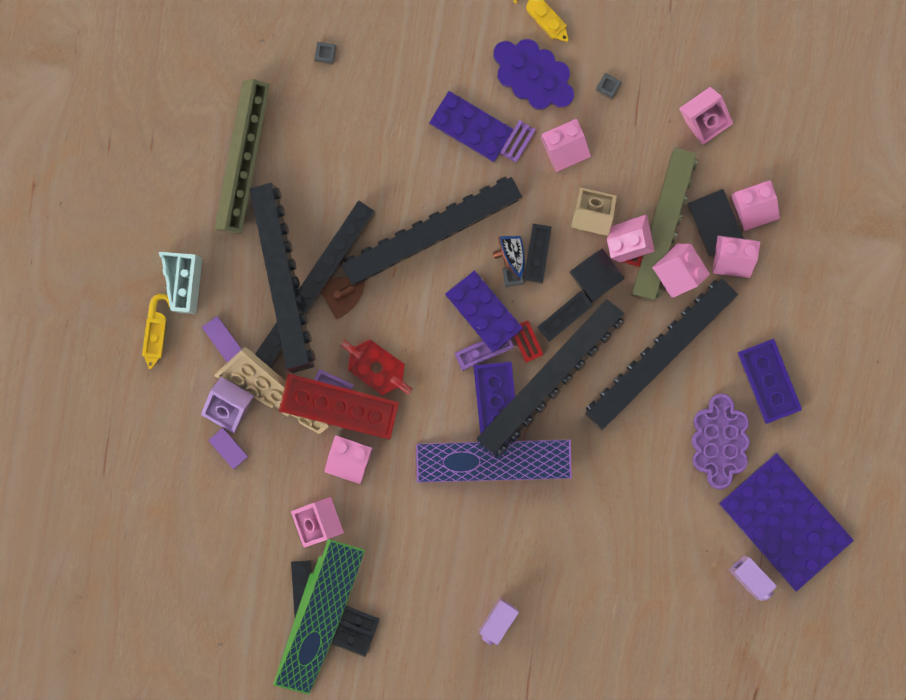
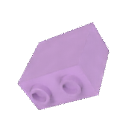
[729,555,777,601]
[479,598,519,646]

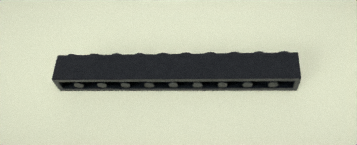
[341,176,522,286]
[250,183,316,373]
[255,200,375,369]
[585,279,739,430]
[477,299,625,458]

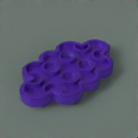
[493,39,574,110]

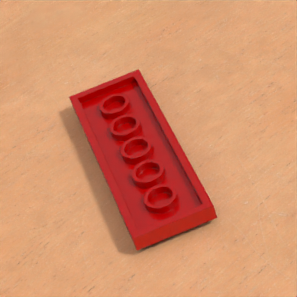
[278,373,399,440]

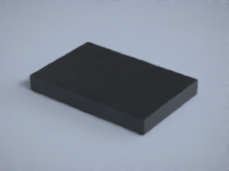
[687,189,744,256]

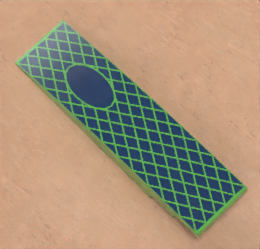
[273,539,365,694]

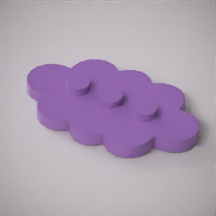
[691,393,750,490]

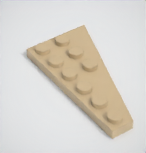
[214,347,330,434]

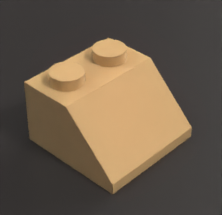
[571,187,617,236]

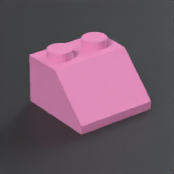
[679,87,733,145]
[541,119,591,172]
[731,180,780,231]
[607,215,655,262]
[712,235,760,278]
[652,243,710,298]
[324,435,373,484]
[291,497,344,548]

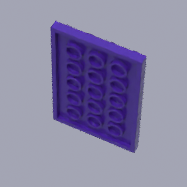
[718,453,854,592]

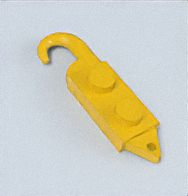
[513,0,568,42]
[142,294,170,370]

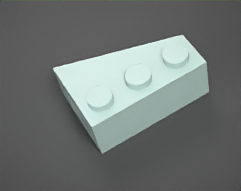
[159,252,203,314]

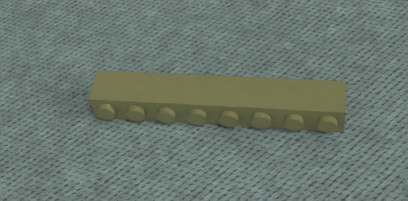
[214,79,270,234]
[631,147,698,302]

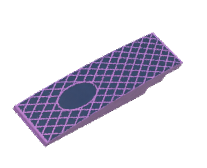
[416,440,572,482]

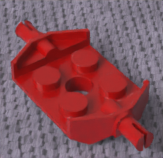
[340,339,413,395]

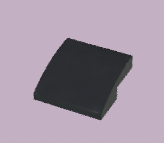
[569,248,625,302]
[331,606,380,657]

